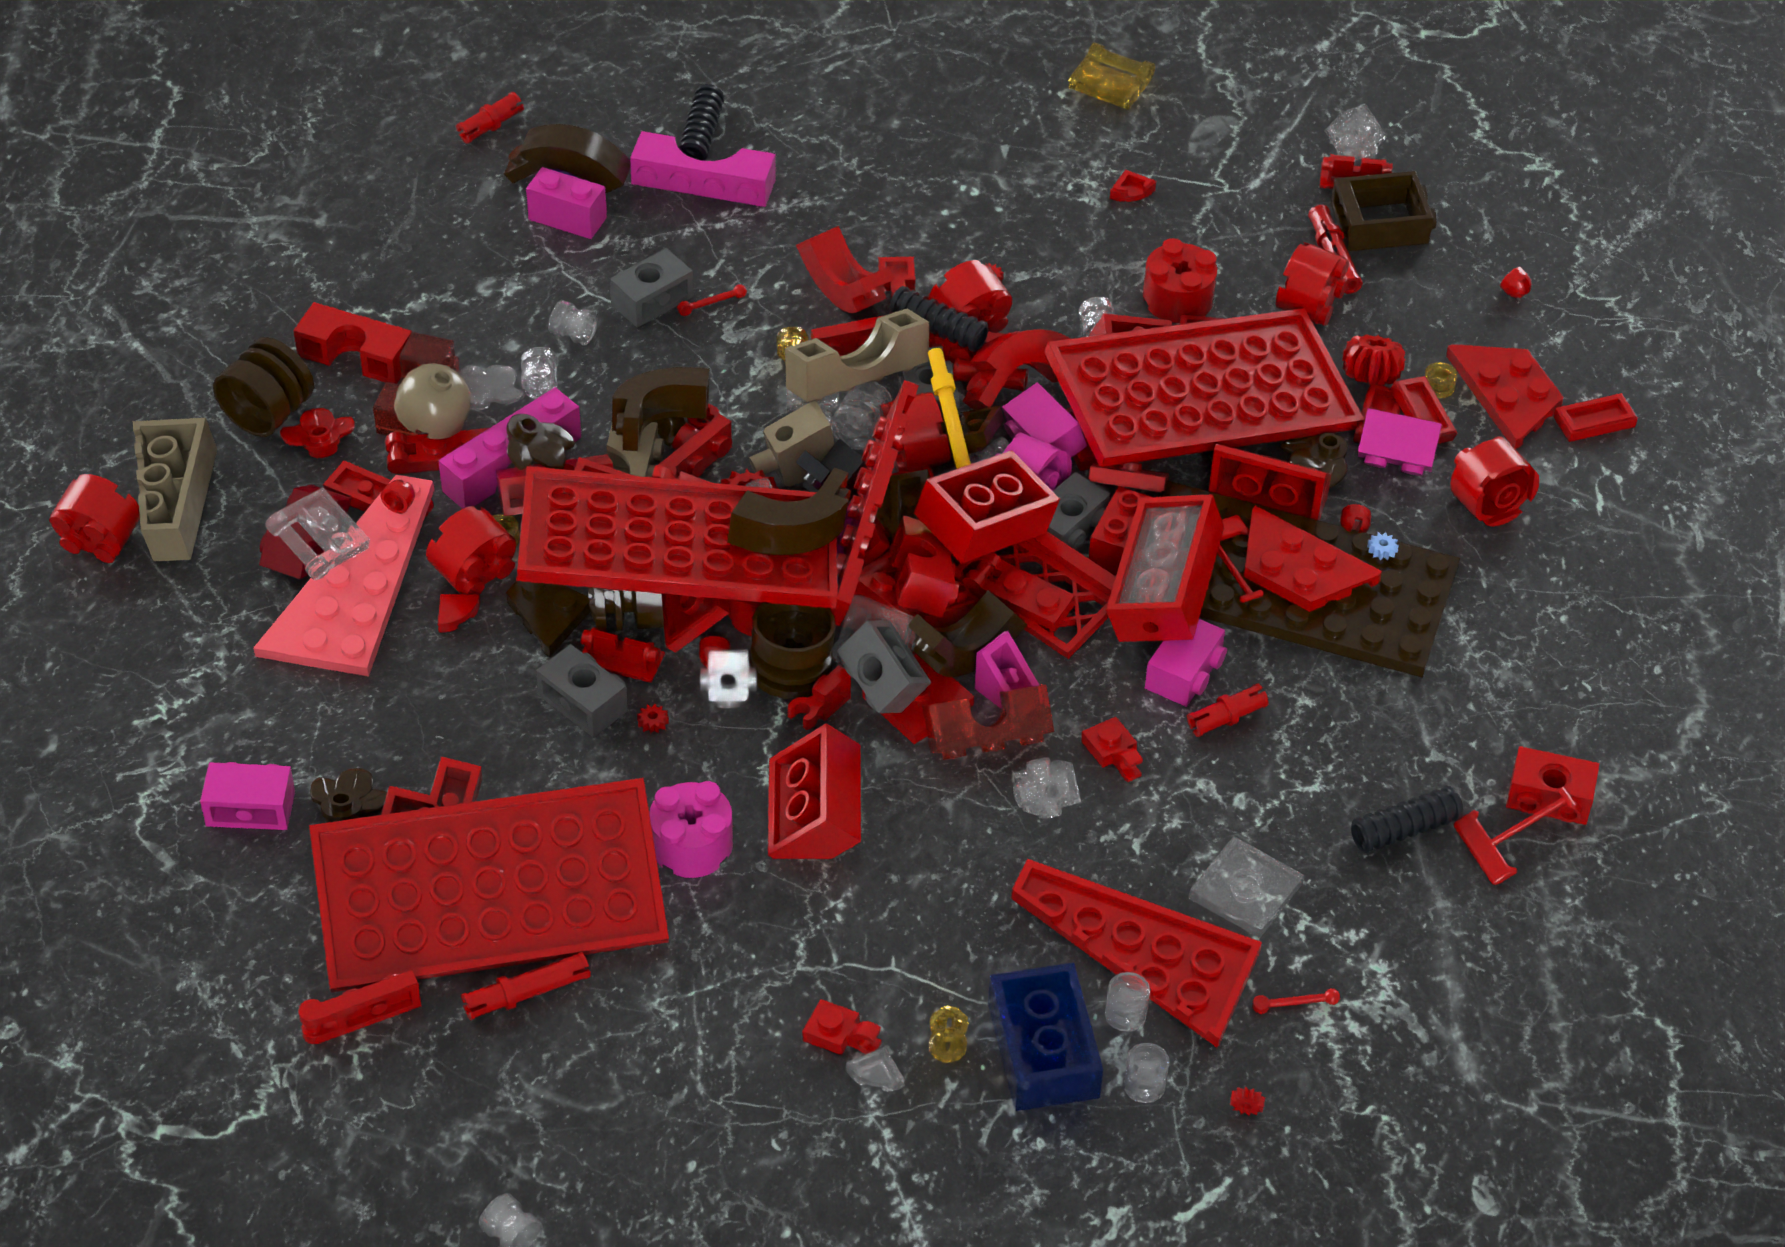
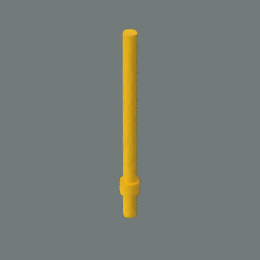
[928,348,971,469]

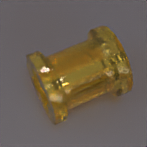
[929,1006,969,1062]

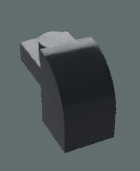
[796,439,866,502]

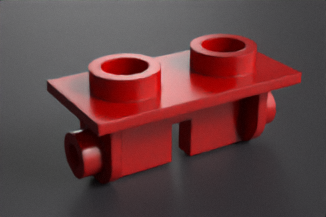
[1320,154,1393,189]
[581,627,665,683]

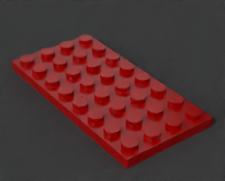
[1044,308,1365,467]
[516,466,838,609]
[309,778,669,993]

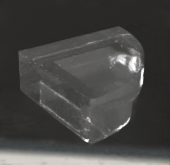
[846,1047,904,1091]

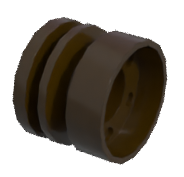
[213,337,315,437]
[588,587,664,632]
[750,602,836,699]

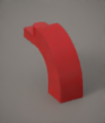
[796,226,895,313]
[962,329,1071,410]

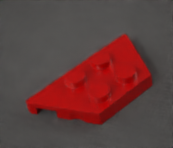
[1446,344,1564,449]
[1244,505,1382,612]

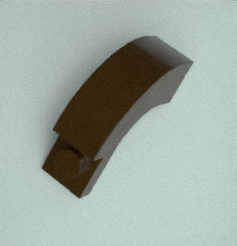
[504,124,631,194]
[612,367,710,451]
[727,467,851,555]
[907,590,1028,677]

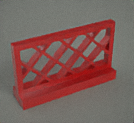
[954,531,1116,659]

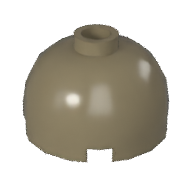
[394,363,471,439]

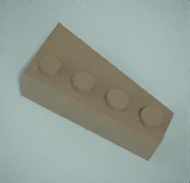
[133,418,217,561]

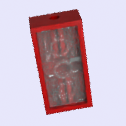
[1106,494,1224,642]

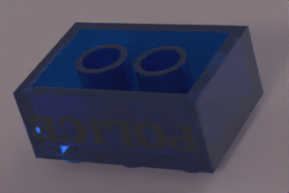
[988,963,1104,1111]

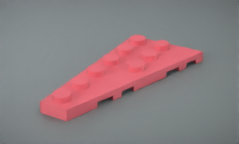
[253,475,435,677]

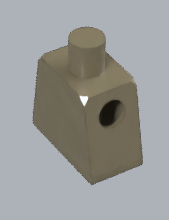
[749,400,835,487]

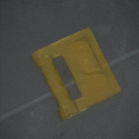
[1068,42,1156,110]

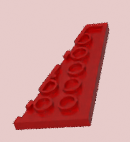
[1011,859,1262,1048]

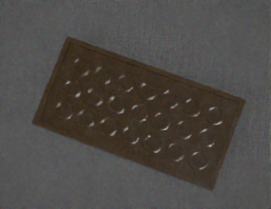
[1160,481,1460,678]

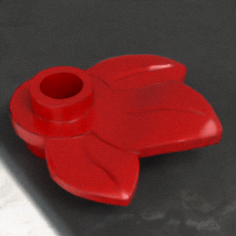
[280,408,355,458]

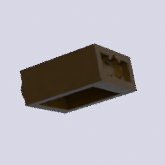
[1331,171,1437,251]

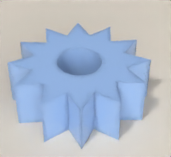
[1367,532,1399,561]

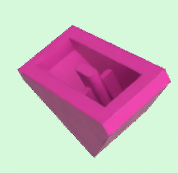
[975,631,1046,719]

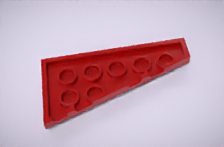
[829,380,919,626]

